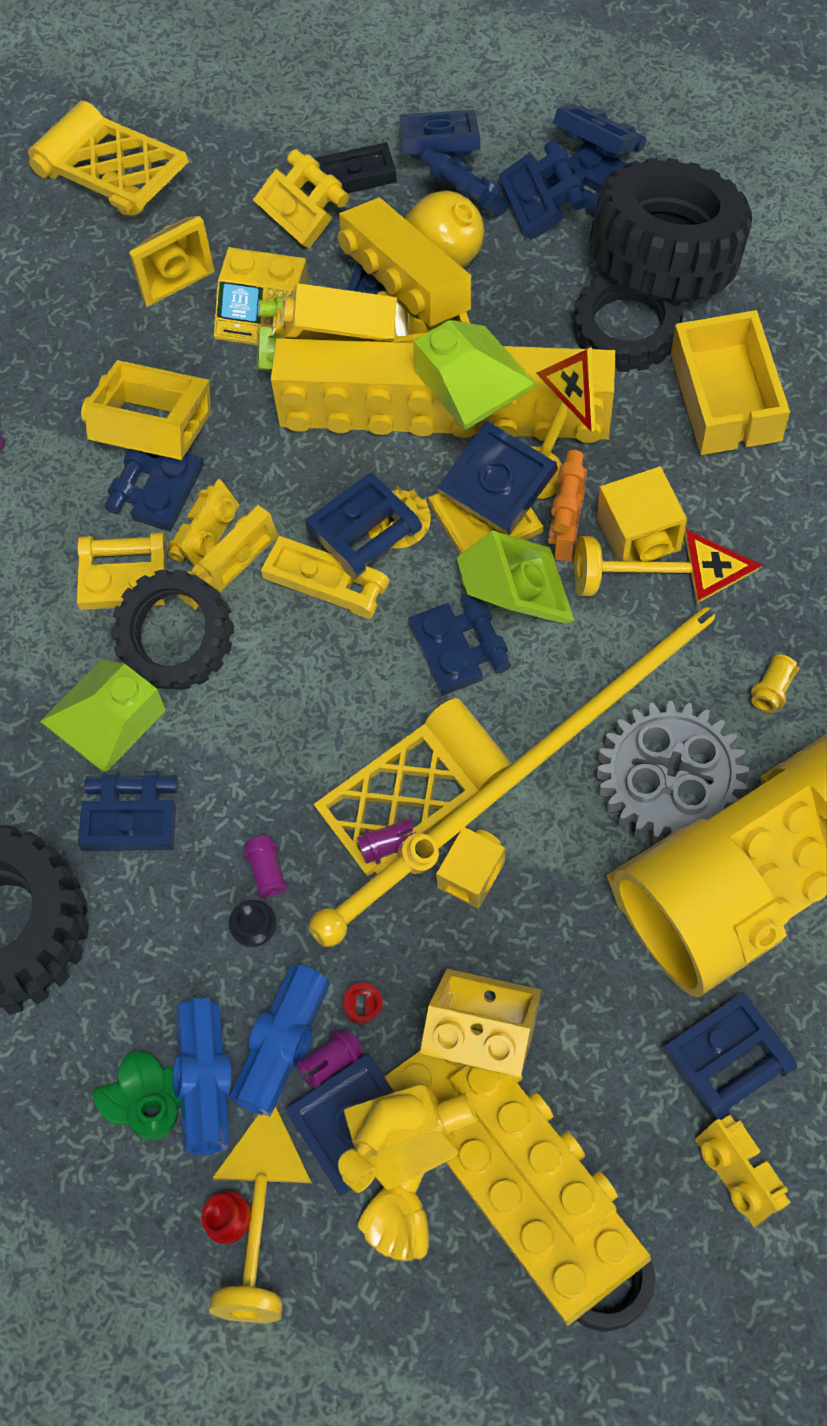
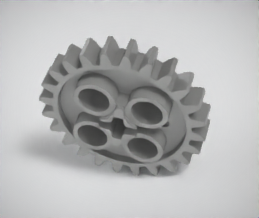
[597,701,749,844]

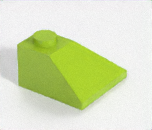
[413,320,536,430]
[456,530,575,624]
[40,659,166,772]

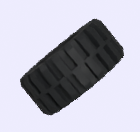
[590,158,753,302]
[0,825,89,1015]

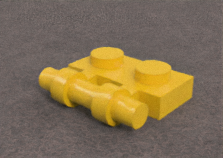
[253,149,349,249]

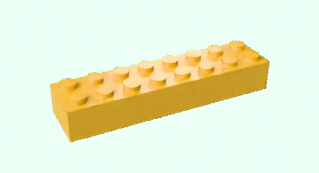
[271,338,615,443]

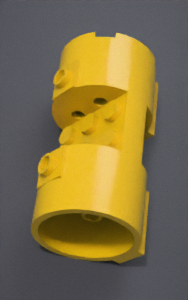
[607,734,827,997]

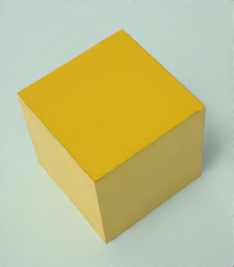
[596,466,687,562]

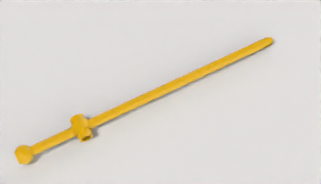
[309,607,715,947]

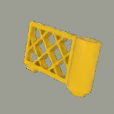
[28,100,189,212]
[314,698,512,877]

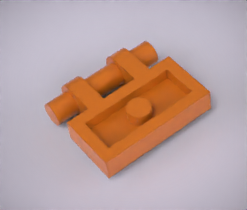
[548,450,587,562]

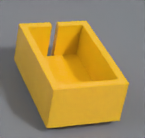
[671,310,790,455]

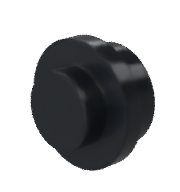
[229,900,277,947]

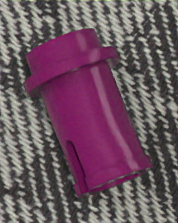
[357,817,416,865]
[243,835,288,898]
[297,1030,362,1089]

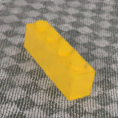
[338,197,471,327]

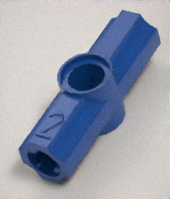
[229,964,330,1117]
[173,998,231,1156]

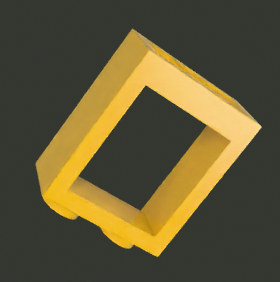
[273,283,397,342]
[81,360,211,460]
[420,969,542,1077]

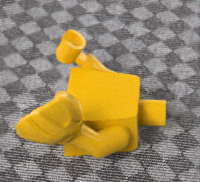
[338,1084,478,1261]

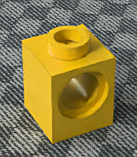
[436,827,505,909]

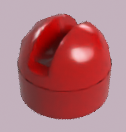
[342,983,383,1025]

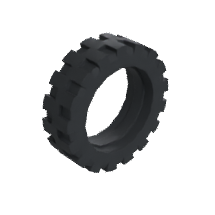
[573,273,683,372]
[111,569,234,690]

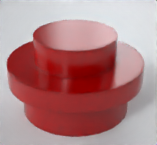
[201,1191,251,1245]

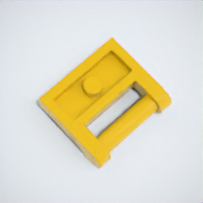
[77,532,167,610]

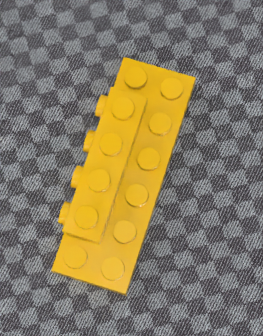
[384,1051,651,1327]

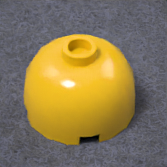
[405,190,485,268]

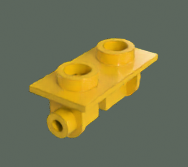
[168,479,240,566]
[695,1115,791,1227]

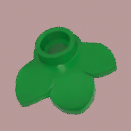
[93,1050,181,1141]

